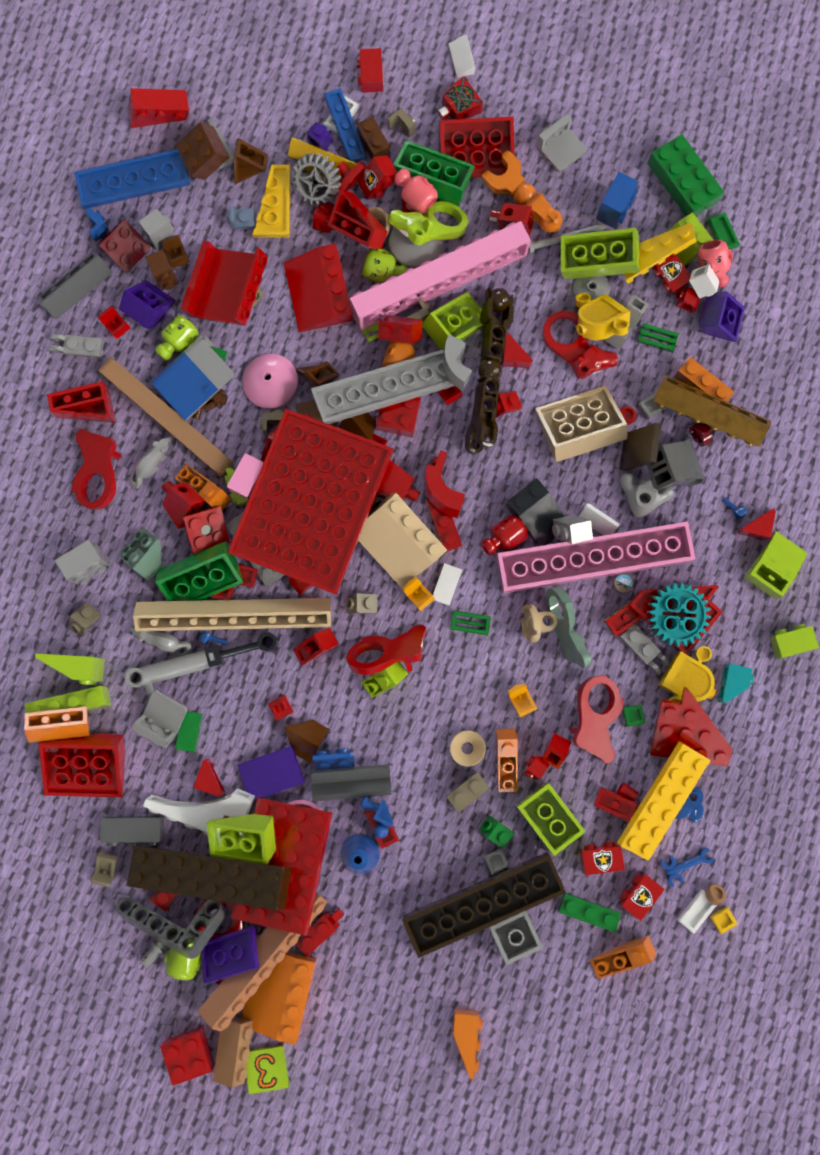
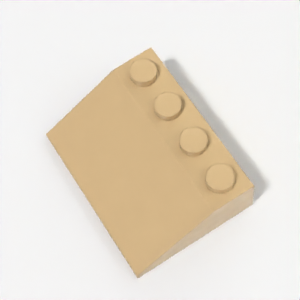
[535,385,627,462]
[358,493,447,588]

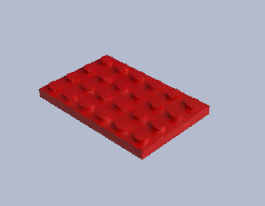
[231,798,333,936]

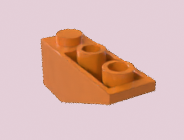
[174,464,232,511]
[496,728,518,792]
[589,935,657,979]
[453,1009,483,1079]

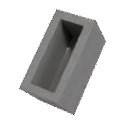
[138,209,174,251]
[552,515,593,544]

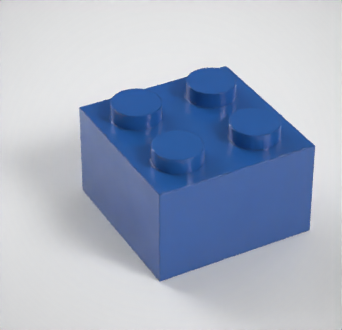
[596,172,639,229]

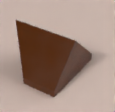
[234,138,268,185]
[295,361,340,388]
[337,412,376,440]
[284,720,329,763]

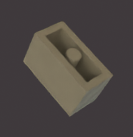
[446,771,490,813]

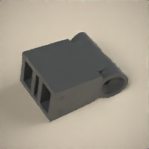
[647,437,706,490]

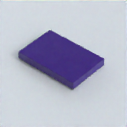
[237,745,305,801]
[200,926,259,984]

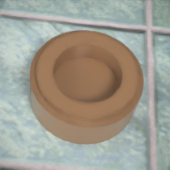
[705,884,726,905]

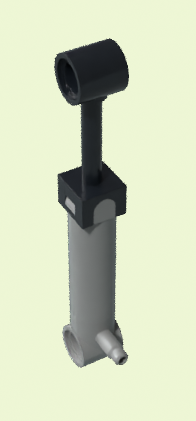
[125,632,279,699]

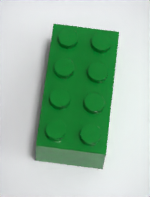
[647,134,724,216]

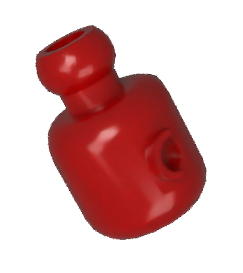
[481,515,528,555]

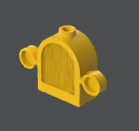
[575,293,630,340]
[658,646,716,702]

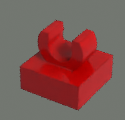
[268,695,294,721]

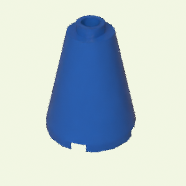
[341,834,380,874]

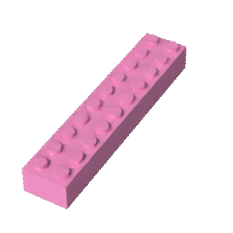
[350,221,531,331]
[496,522,695,594]

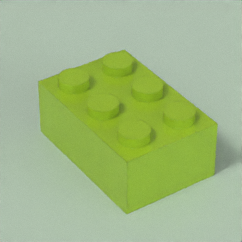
[516,782,586,856]

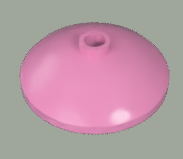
[242,354,298,409]

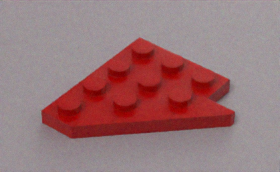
[628,585,723,655]
[650,687,732,767]

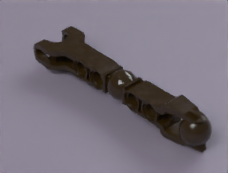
[465,287,514,454]

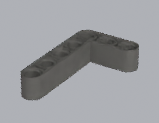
[116,897,225,959]

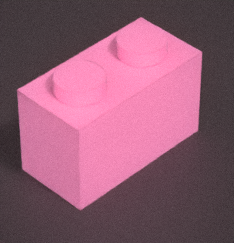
[227,453,264,500]

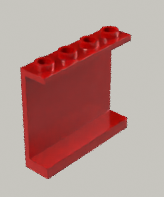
[180,241,268,326]

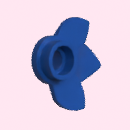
[675,786,704,823]

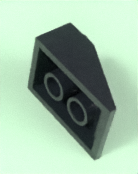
[506,478,565,546]

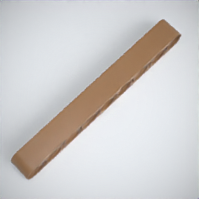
[98,357,234,478]

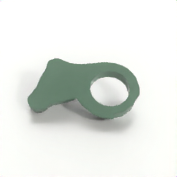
[545,587,591,669]

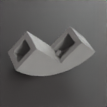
[604,295,649,350]
[443,334,472,391]

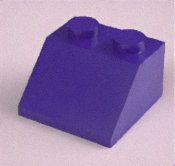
[119,280,176,330]
[698,291,745,342]

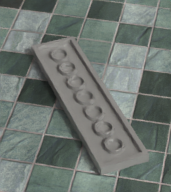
[311,349,463,424]

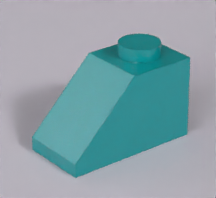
[718,664,754,703]

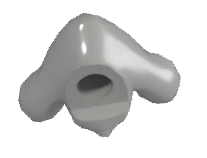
[620,473,674,518]

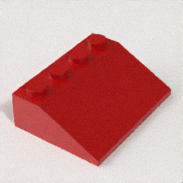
[439,116,515,178]
[284,243,353,333]
[38,734,125,798]

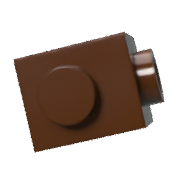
[161,235,190,268]

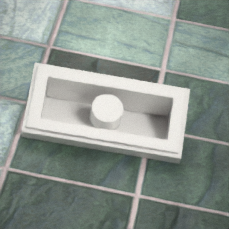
[448,34,475,78]
[579,504,619,536]

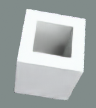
[689,263,720,299]

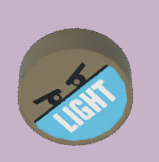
[613,573,633,593]

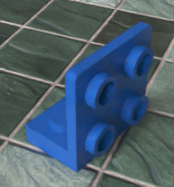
[312,748,355,770]

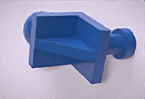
[360,797,393,838]

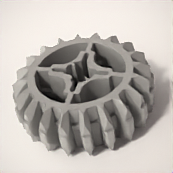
[291,152,341,205]

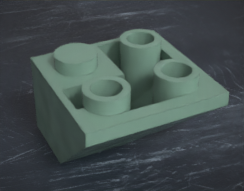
[119,527,161,581]

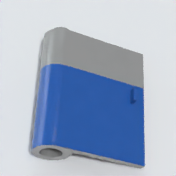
[151,336,236,421]

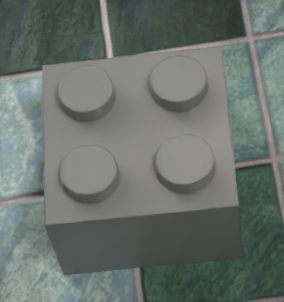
[55,540,110,585]
[489,911,543,966]

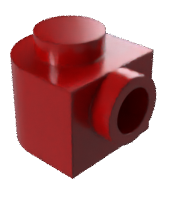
[676,288,701,312]
[524,754,550,780]

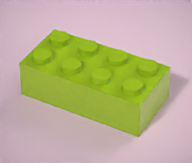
[561,228,639,280]

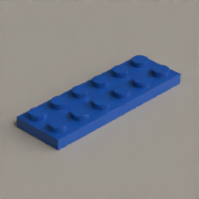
[74,149,191,209]

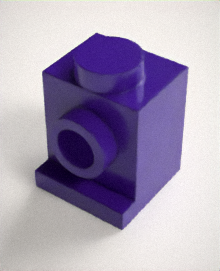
[306,122,334,150]

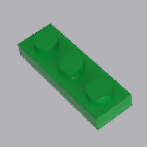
[558,893,622,933]

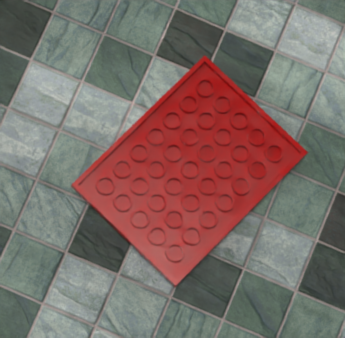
[228,408,394,595]

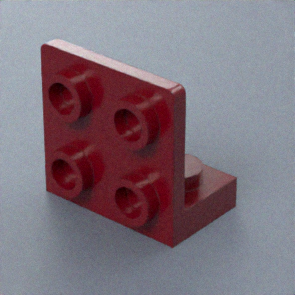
[96,219,151,273]

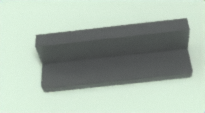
[37,251,112,319]
[311,764,392,801]

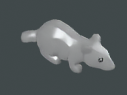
[129,437,171,489]
[130,628,192,656]

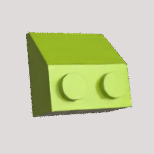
[667,212,713,267]

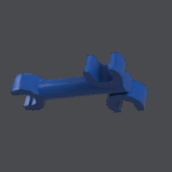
[659,848,714,887]

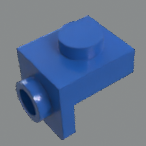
[85,207,109,242]

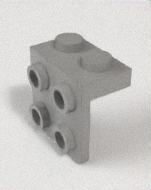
[537,113,587,172]
[132,690,187,748]

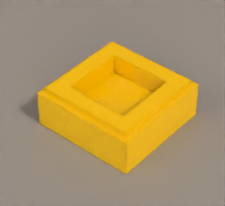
[710,906,738,934]

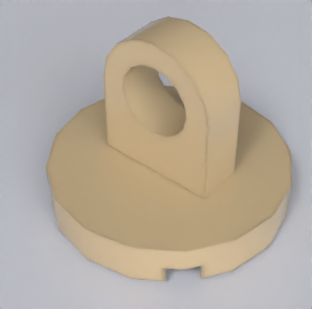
[521,604,557,643]

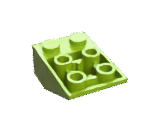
[744,531,808,599]

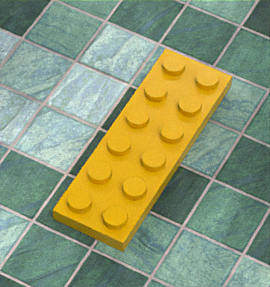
[617,741,711,861]

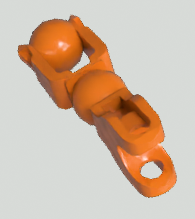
[481,150,563,233]

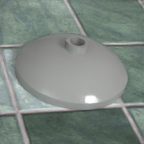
[388,227,444,269]

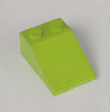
[422,292,483,350]
[35,653,105,685]
[206,814,276,865]

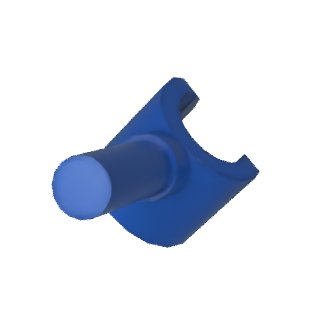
[722,497,748,519]
[199,632,228,645]

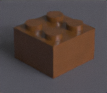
[176,122,230,180]

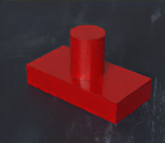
[336,161,367,193]

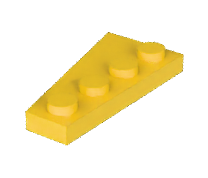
[253,165,291,238]
[624,223,697,284]

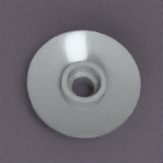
[573,276,610,301]

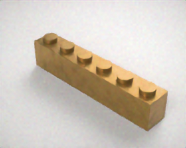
[653,375,771,447]

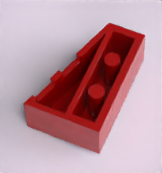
[128,88,189,128]
[327,190,388,249]
[47,381,116,423]

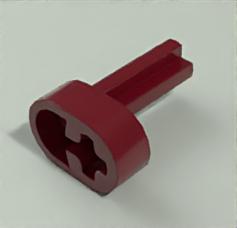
[689,423,714,447]

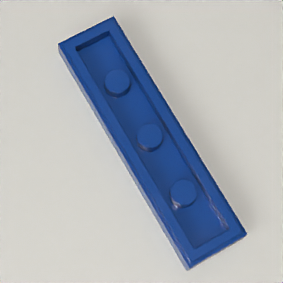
[324,88,367,163]

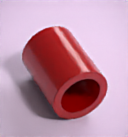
[616,782,639,801]

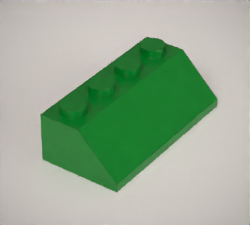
[393,140,475,206]
[155,541,243,601]

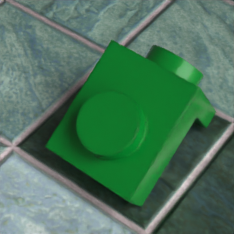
[479,815,514,849]

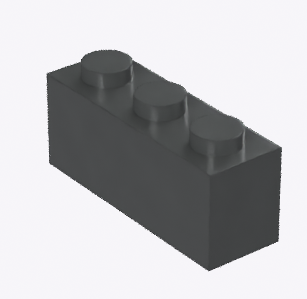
[100,816,164,846]

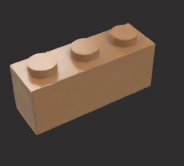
[213,1016,253,1088]

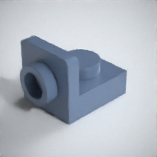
[227,205,255,230]

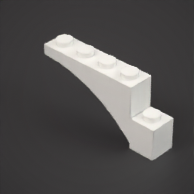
[143,788,255,836]

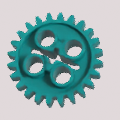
[647,583,711,646]

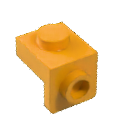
[402,577,435,611]
[507,683,537,717]

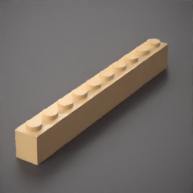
[133,598,331,631]

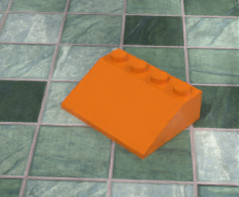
[242,951,317,1045]

